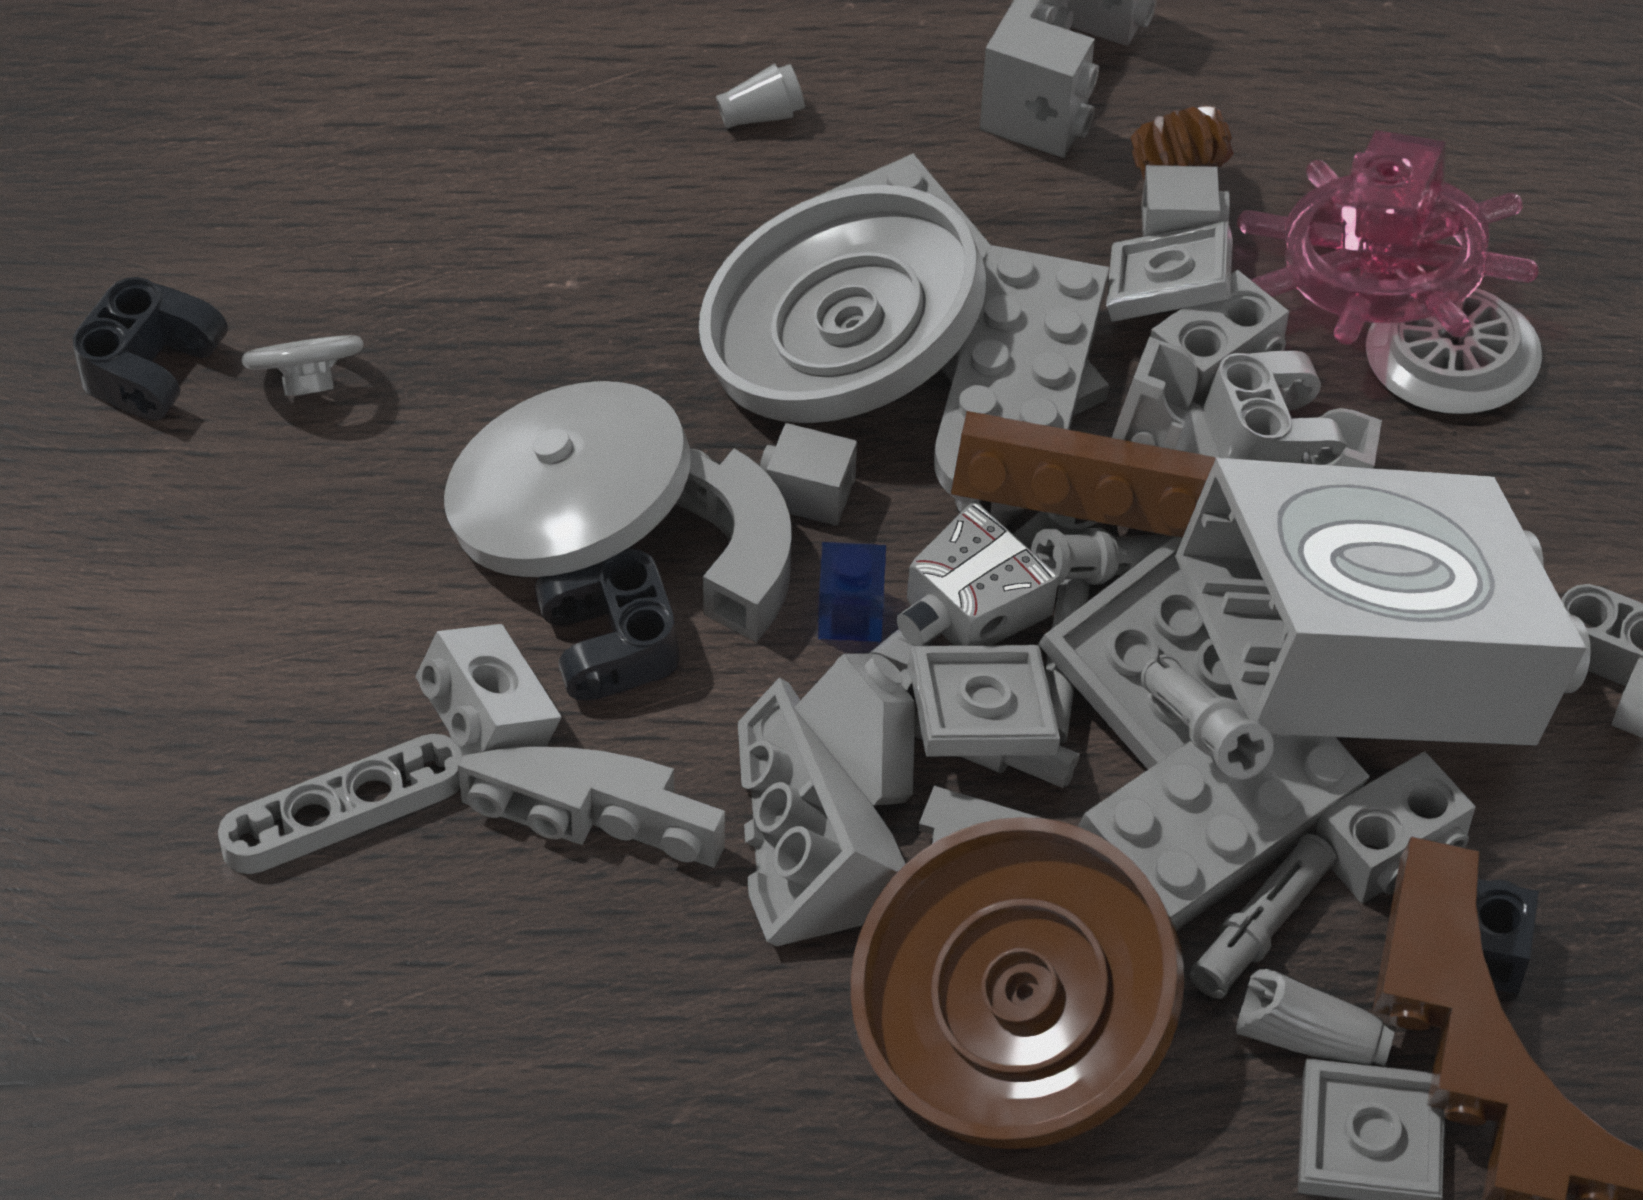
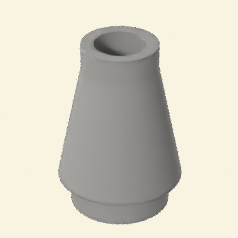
[716,63,805,129]

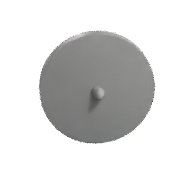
[699,185,986,423]

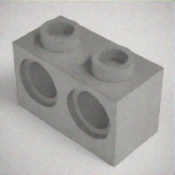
[1151,270,1289,406]
[1315,751,1475,904]

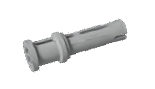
[1031,528,1174,586]
[1141,654,1273,780]

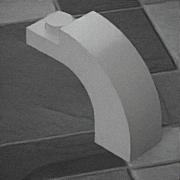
[675,448,791,643]

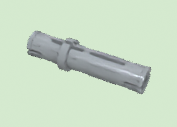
[1189,834,1337,999]

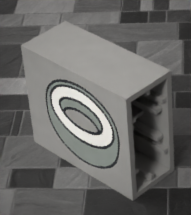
[1175,458,1590,745]

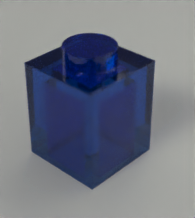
[818,542,886,642]

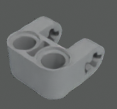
[1203,351,1348,465]
[1561,584,1643,738]

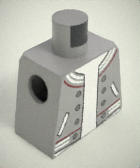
[897,501,1059,646]

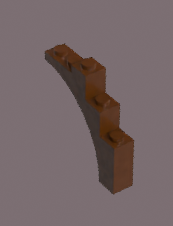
[1372,837,1643,1200]

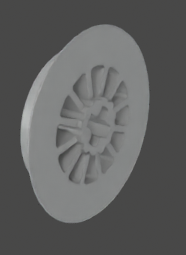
[1366,285,1542,414]

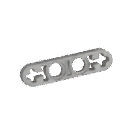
[218,734,463,874]

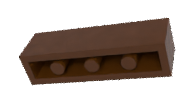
[951,411,1217,538]

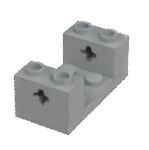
[980,0,1157,158]

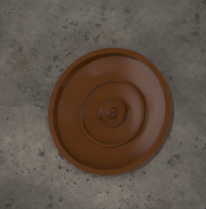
[851,817,1184,1149]

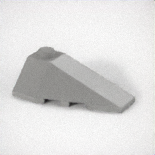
[738,678,905,946]

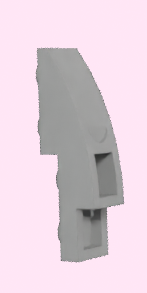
[458,747,725,868]

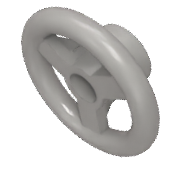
[242,335,364,396]

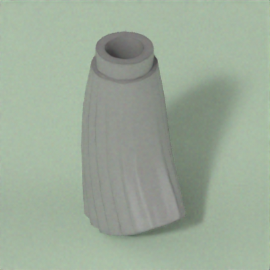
[1236,969,1396,1067]

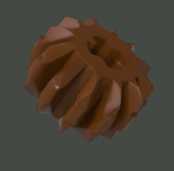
[1130,105,1234,181]

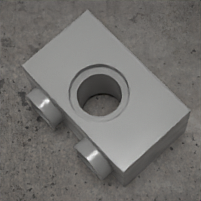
[415,624,562,755]

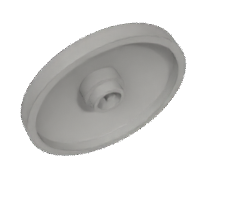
[444,381,691,577]

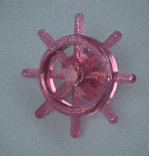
[1237,130,1539,345]

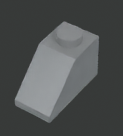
[794,654,915,806]

